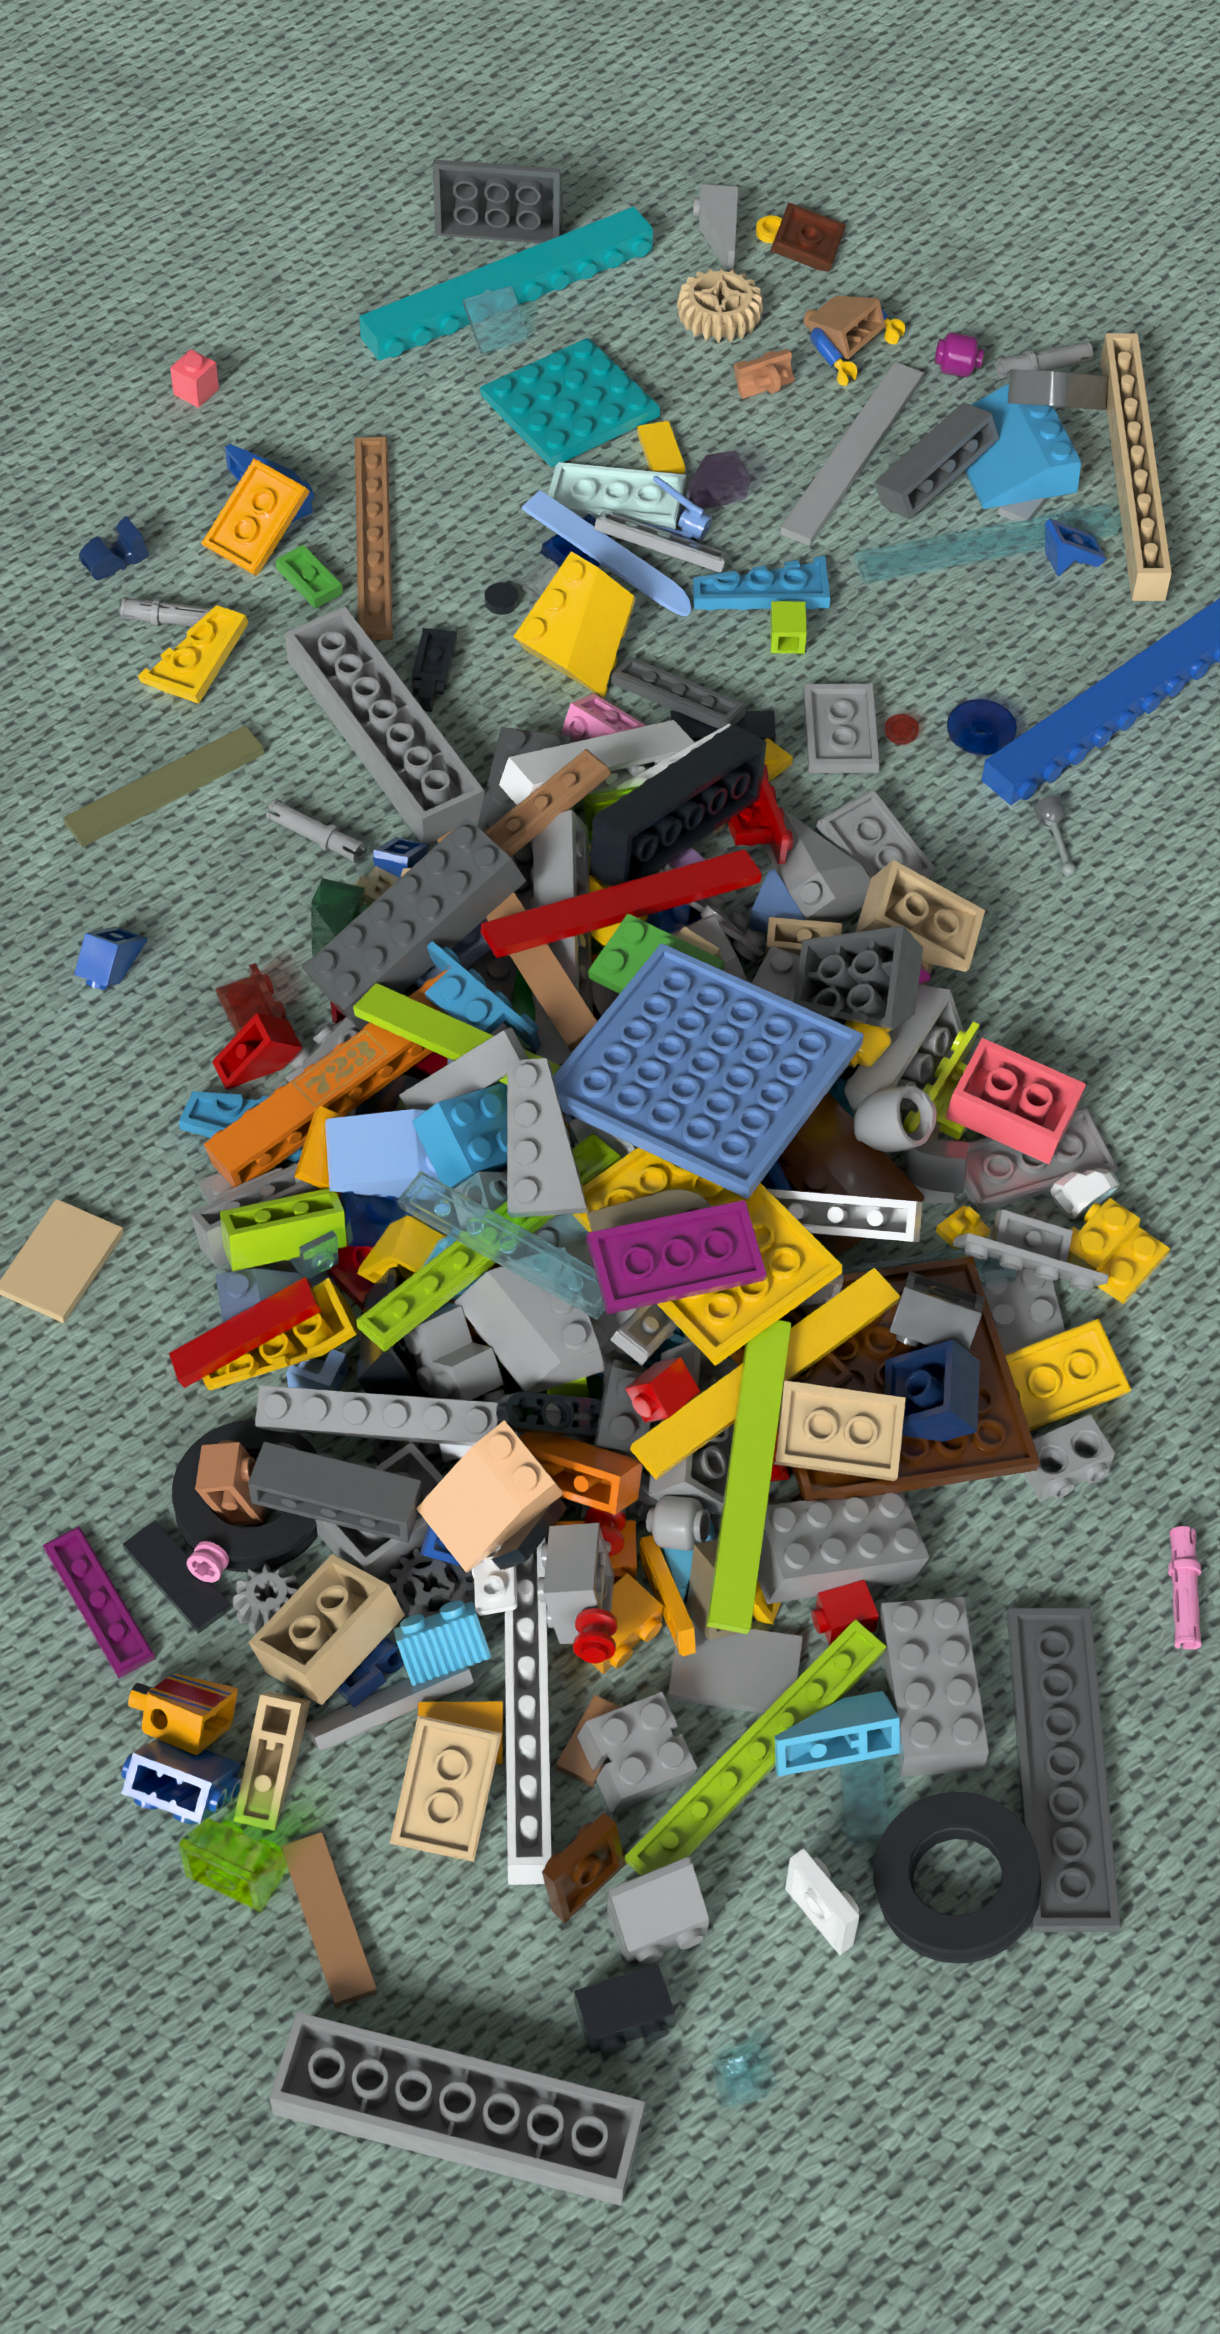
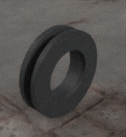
[172,1420,318,1573]
[873,1792,1041,1963]

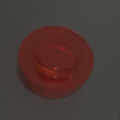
[884,714,919,745]

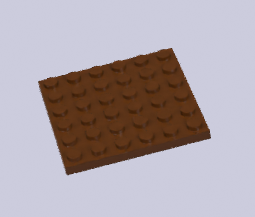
[793,1256,1040,1502]

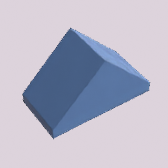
[750,869,806,934]

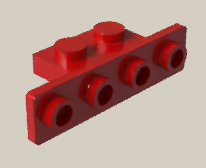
[727,764,793,864]

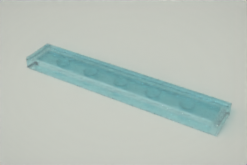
[397,1171,605,1320]

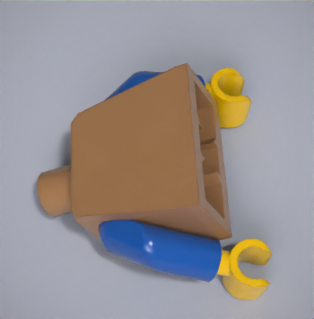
[804,296,905,386]

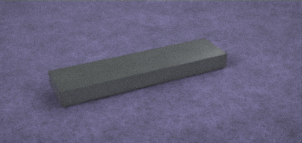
[611,657,746,729]

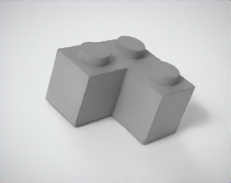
[404,1302,504,1401]

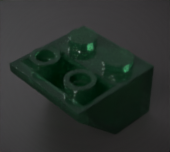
[311,878,369,957]

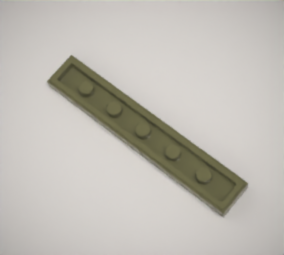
[63,725,265,847]

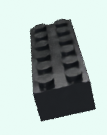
[589,724,767,886]

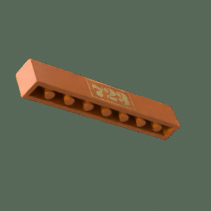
[204,970,447,1188]

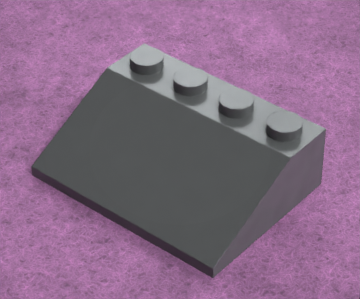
[433,159,563,243]

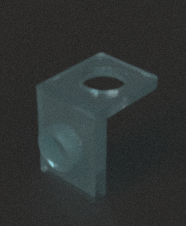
[290,1230,339,1279]

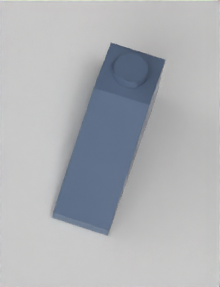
[216,1268,337,1322]

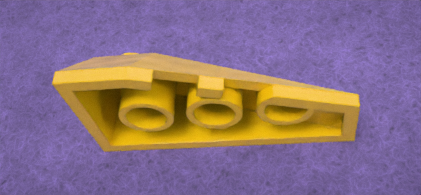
[202,1278,361,1391]

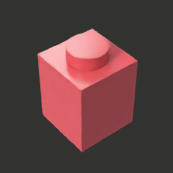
[170,349,219,408]

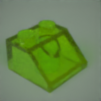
[178,1818,287,1913]

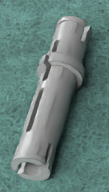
[996,341,1093,379]
[120,597,213,627]
[266,799,367,863]

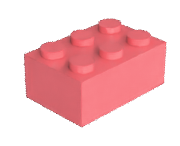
[945,1038,1086,1164]

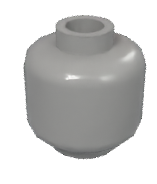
[646,1495,710,1551]

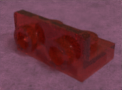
[215,963,287,1036]

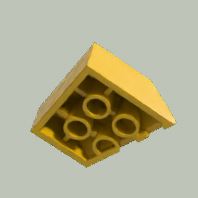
[513,551,636,698]

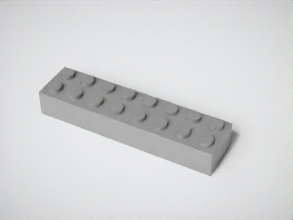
[285,606,485,844]
[270,2012,645,2206]

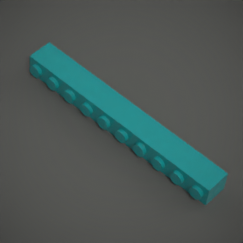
[359,206,653,361]

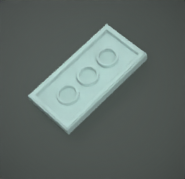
[548,462,687,529]

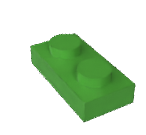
[275,545,343,609]

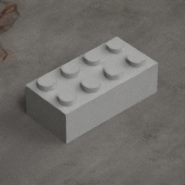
[757,1492,930,1604]
[877,1597,989,1777]

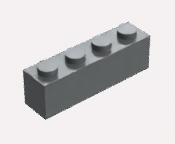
[874,402,999,519]
[248,1442,423,1543]

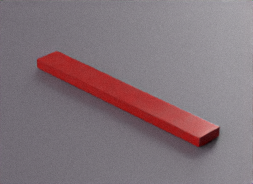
[481,849,762,958]

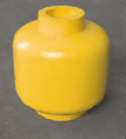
[844,1020,891,1068]

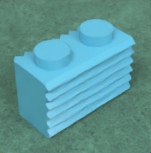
[394,1600,491,1686]

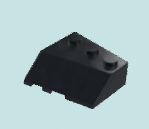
[357,1267,428,1398]

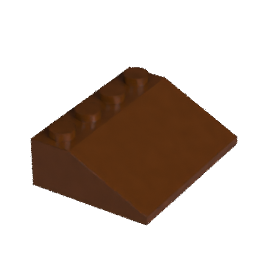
[777,1093,925,1257]

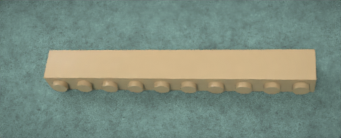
[1100,333,1172,601]

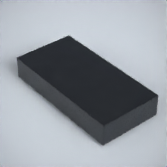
[491,1498,566,1570]

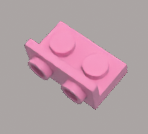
[562,693,646,742]

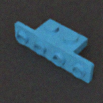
[425,941,541,1051]

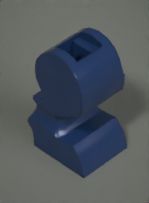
[79,516,149,581]

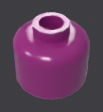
[934,332,984,378]

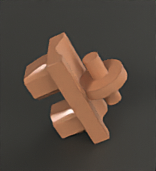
[733,349,795,399]

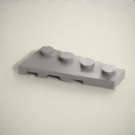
[507,1058,589,1218]

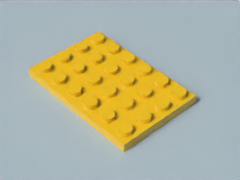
[572,1147,842,1366]

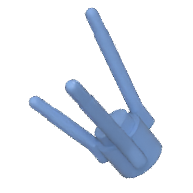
[643,476,713,541]

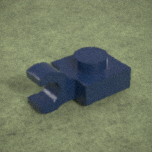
[336,1638,404,1707]

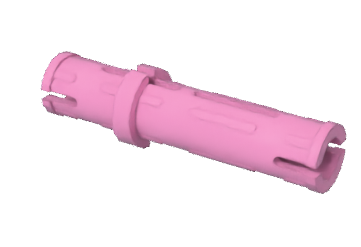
[1168,1526,1202,1649]

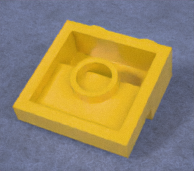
[1067,1198,1170,1304]

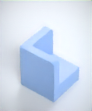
[286,1350,348,1391]

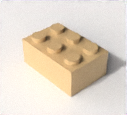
[248,1554,405,1705]

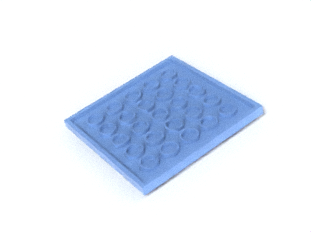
[553,943,864,1199]

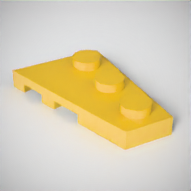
[138,605,249,704]

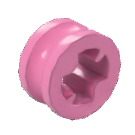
[187,1541,229,1583]

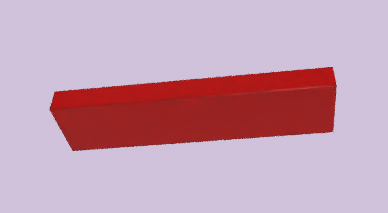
[169,1277,322,1388]

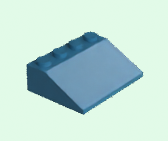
[964,384,1081,509]

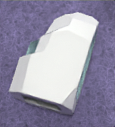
[1050,1168,1120,1220]

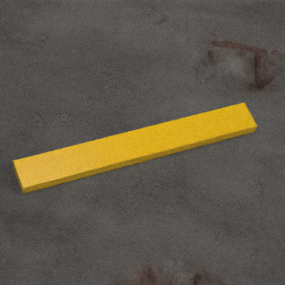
[630,1267,901,1480]

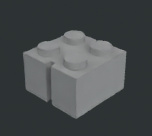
[577,1692,698,1814]

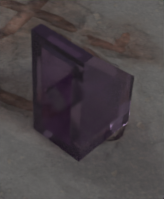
[683,450,751,510]

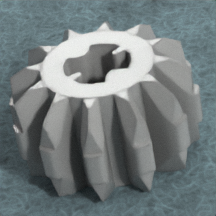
[232,1563,299,1635]

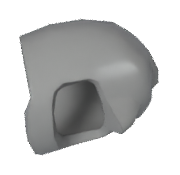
[853,1086,937,1152]

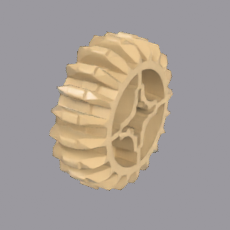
[677,267,763,344]

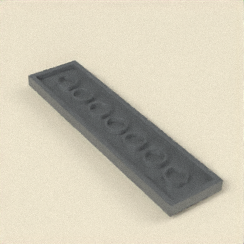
[1007,1608,1120,1932]

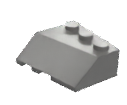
[454,1246,605,1393]

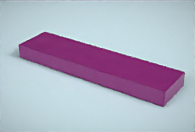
[43,1526,155,1679]

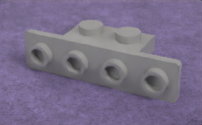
[953,1209,1109,1291]

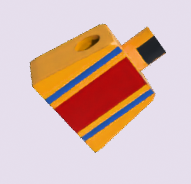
[128,1674,238,1755]

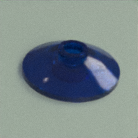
[947,699,1017,755]

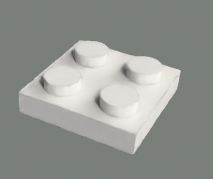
[785,1848,859,1955]

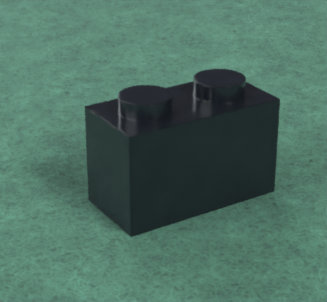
[574,1964,676,2055]

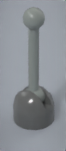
[1034,797,1076,876]

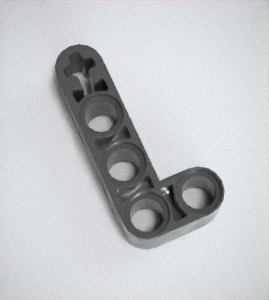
[1007,369,1108,410]

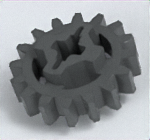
[389,1548,475,1624]

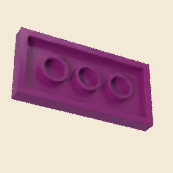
[586,1200,767,1314]

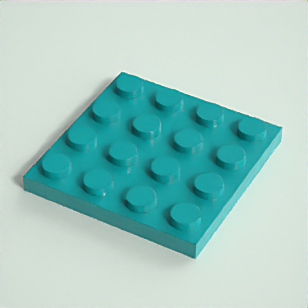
[480,337,660,468]

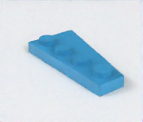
[692,556,830,610]
[178,1091,346,1163]

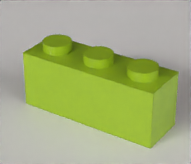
[220,1188,347,1271]

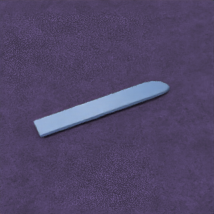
[522,490,691,616]

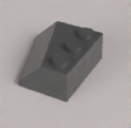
[793,926,923,1030]

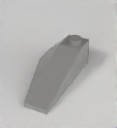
[762,809,871,923]

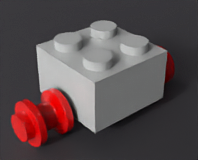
[538,1507,626,1664]

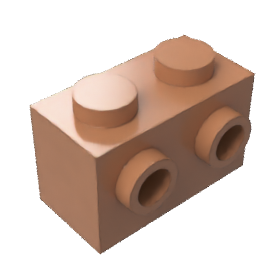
[195,1440,266,1526]

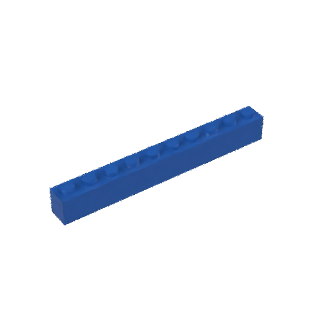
[982,598,1220,806]

